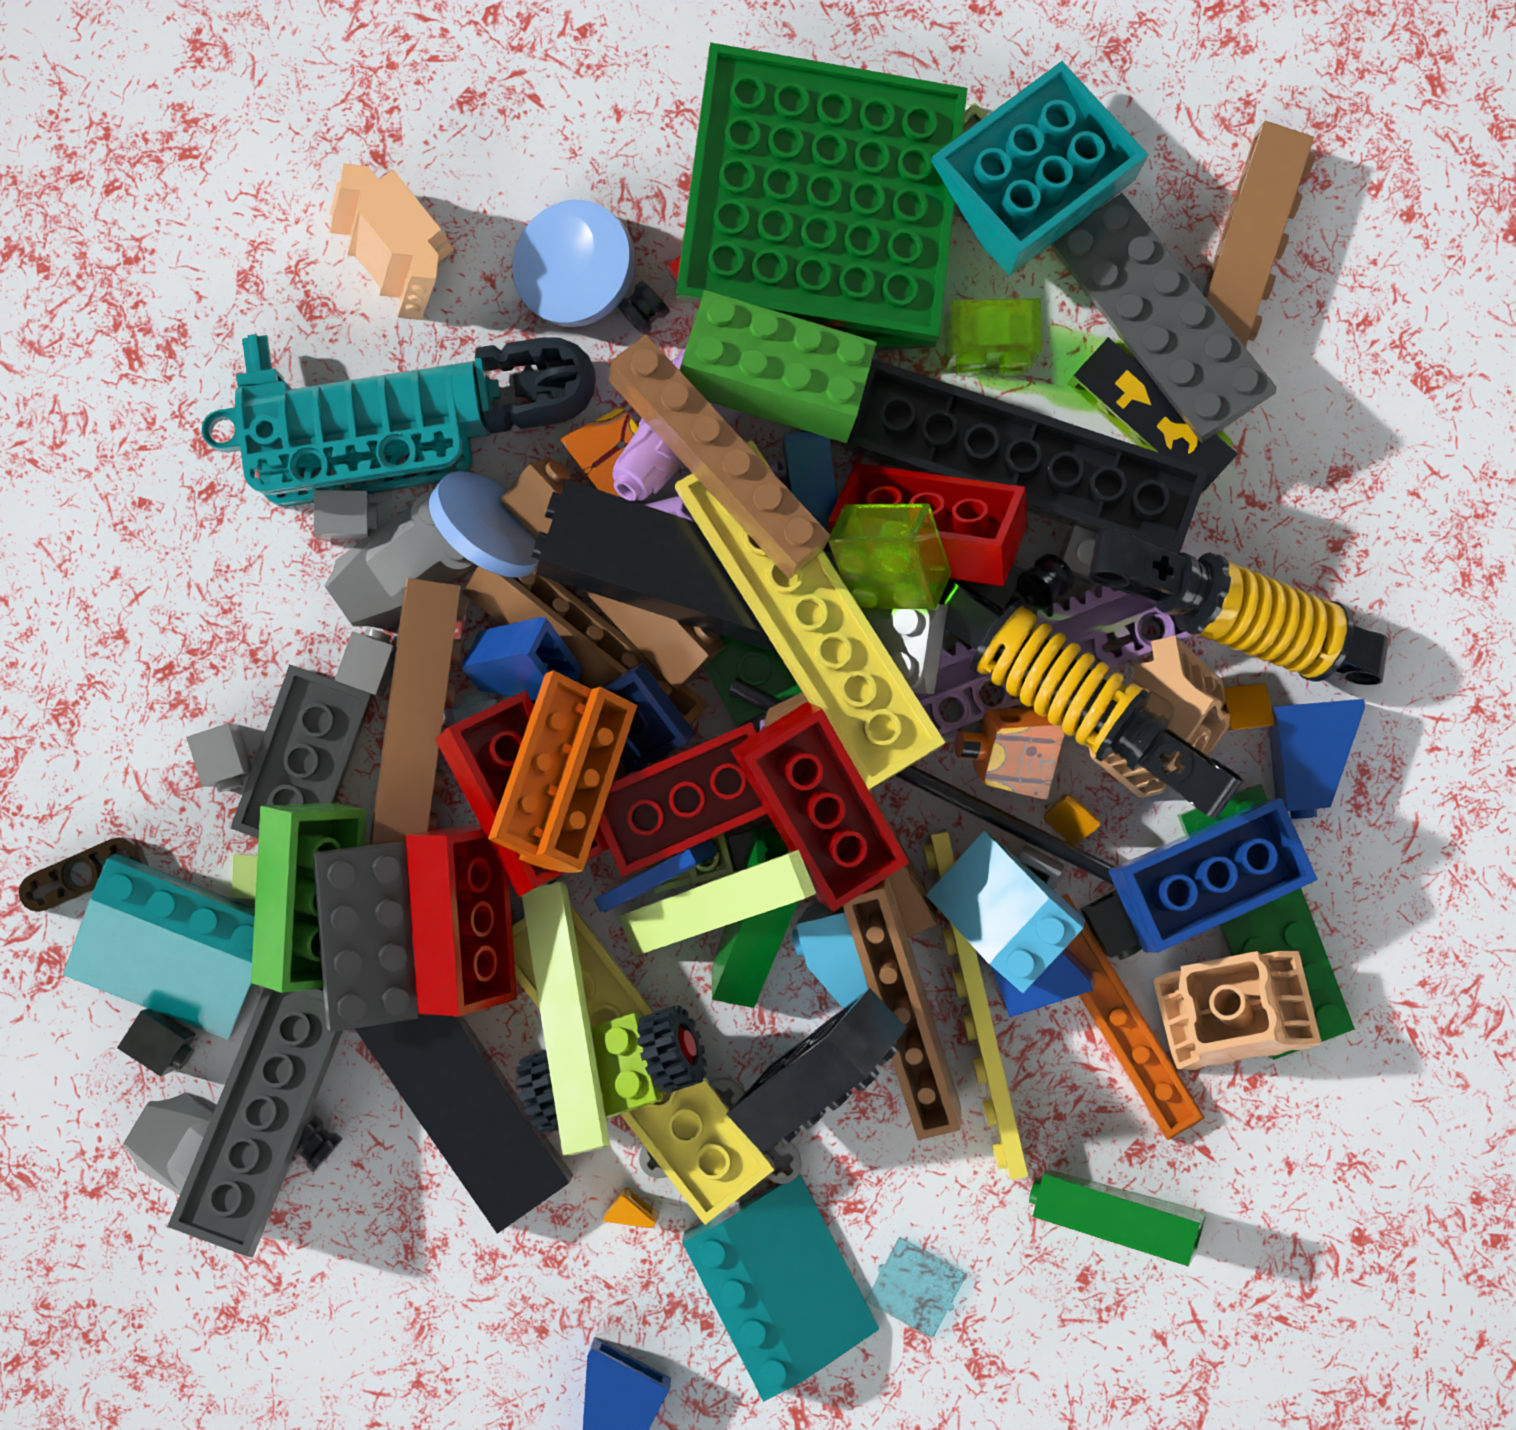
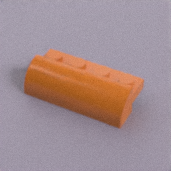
[488,670,637,873]

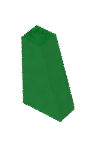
[711,826,798,1008]
[1029,1170,1207,1267]

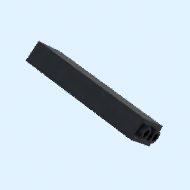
[531,479,779,654]
[355,975,573,1234]

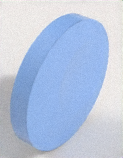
[513,200,635,327]
[429,471,539,577]

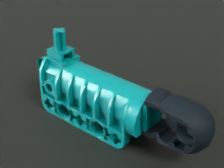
[201,334,596,507]

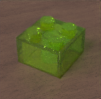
[944,298,1042,377]
[828,503,951,609]

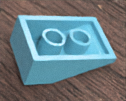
[926,830,1085,994]
[792,903,869,1008]

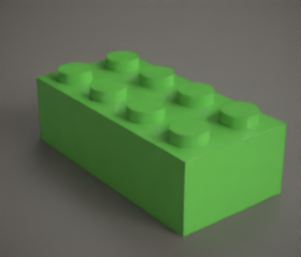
[680,290,877,443]
[251,803,366,993]

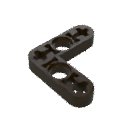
[18,837,149,912]

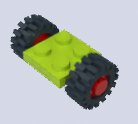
[516,1005,707,1133]

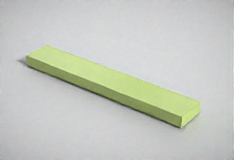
[618,850,816,956]
[522,882,610,1156]

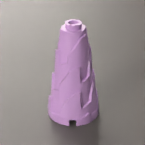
[612,348,744,501]

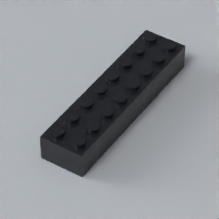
[842,358,1209,554]

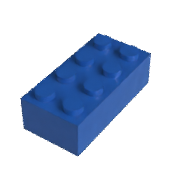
[1108,798,1318,953]

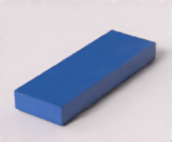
[594,838,719,913]

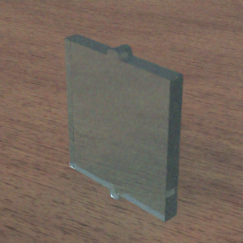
[865,1237,967,1338]

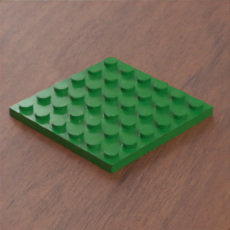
[675,42,968,342]

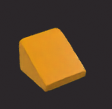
[1223,683,1275,731]
[1043,794,1101,845]
[602,1187,658,1228]

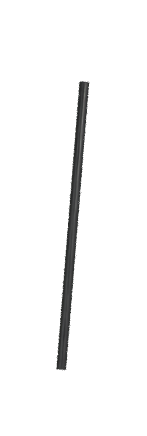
[728,677,1116,885]

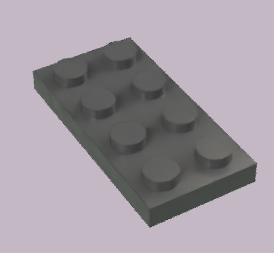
[230,664,374,839]
[312,841,418,1032]

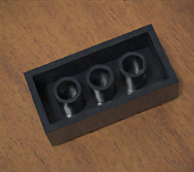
[726,988,907,1153]

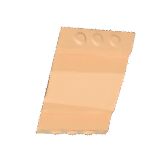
[330,163,454,320]
[1089,635,1230,798]
[1153,951,1322,1071]

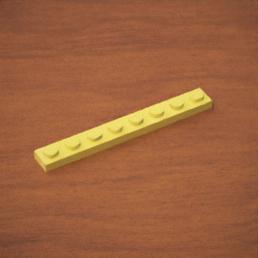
[922,831,1028,1180]

